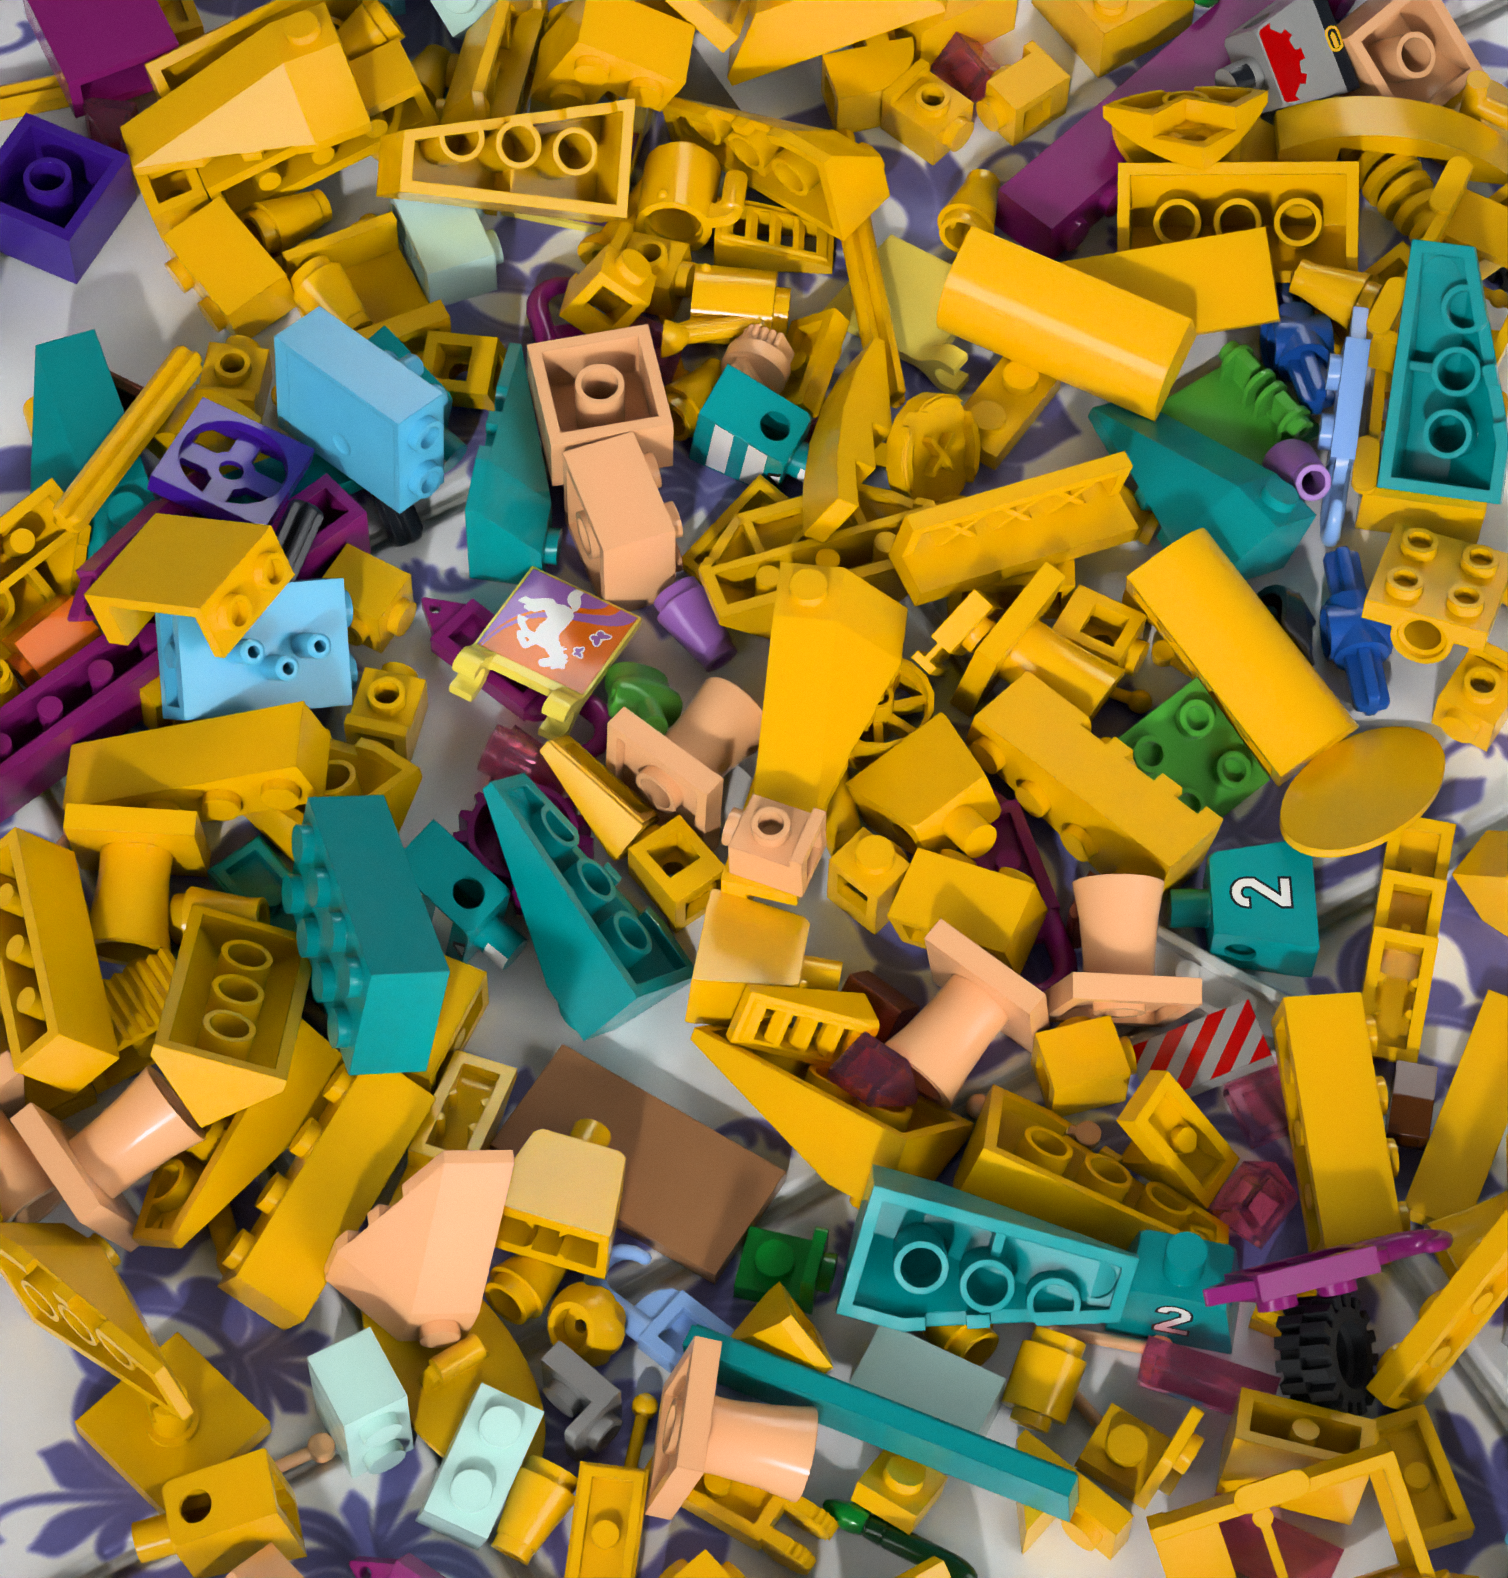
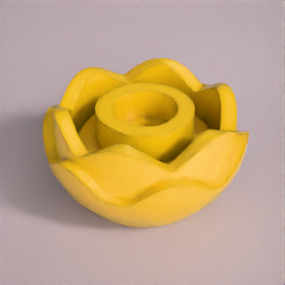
[547,1281,626,1367]

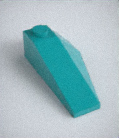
[1377,239,1508,505]
[30,329,155,561]
[465,343,562,585]
[1087,403,1317,580]
[482,773,694,1041]
[836,1164,1139,1332]

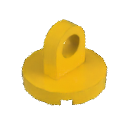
[874,392,981,506]

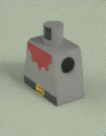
[1215,0,1360,114]

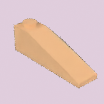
[324,1150,514,1348]

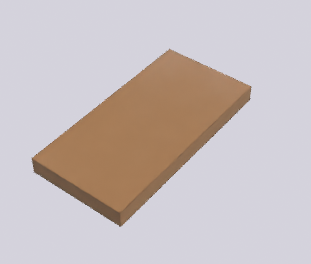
[490,1044,786,1285]

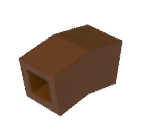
[1385,1060,1438,1151]

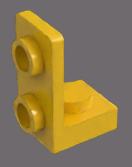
[1074,1403,1205,1510]

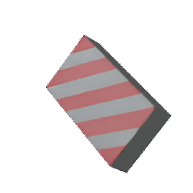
[1132,999,1275,1098]

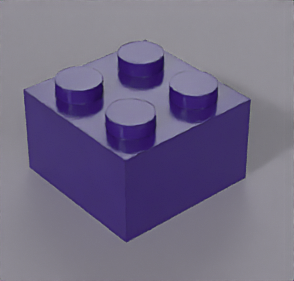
[0,112,137,285]

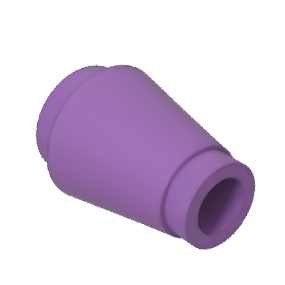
[1262,439,1331,501]
[654,576,737,672]

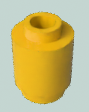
[1001,1326,1087,1434]

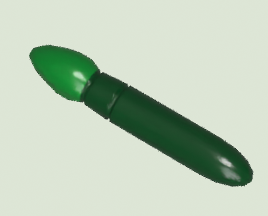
[822,1499,978,1578]

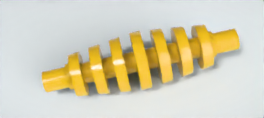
[1331,95,1436,243]

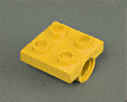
[1362,522,1508,664]

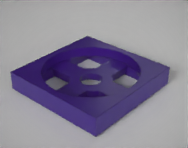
[147,397,315,526]

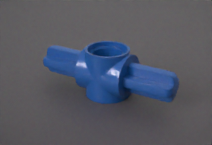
[1259,283,1335,415]
[1319,546,1393,716]

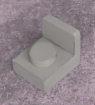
[541,1340,623,1463]

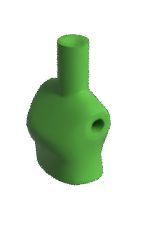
[605,661,683,735]

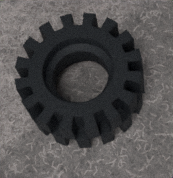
[1274,1293,1379,1416]

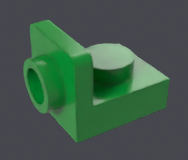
[733,1226,838,1315]

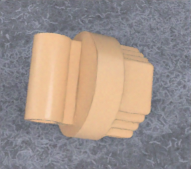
[720,324,795,394]

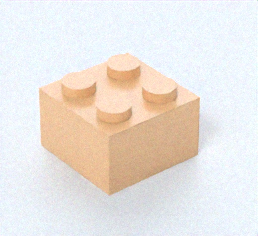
[527,324,673,487]
[562,431,683,612]

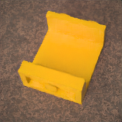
[281,211,451,355]
[84,513,295,658]

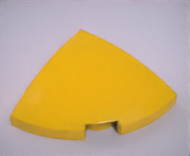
[1103,86,1268,171]

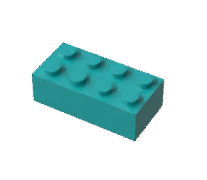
[281,795,450,1075]

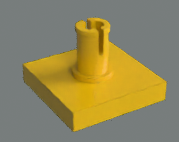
[75,1332,272,1515]

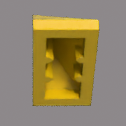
[730,1282,833,1374]

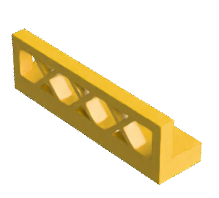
[888,451,1139,607]

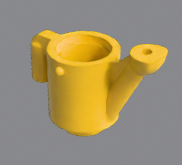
[577,141,748,265]
[661,263,791,358]

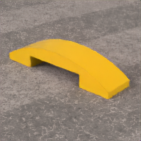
[1273,96,1508,185]

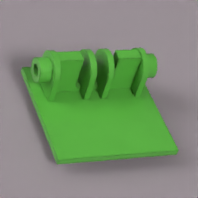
[1160,340,1320,466]
[1118,677,1270,817]

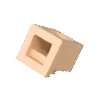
[721,794,826,897]

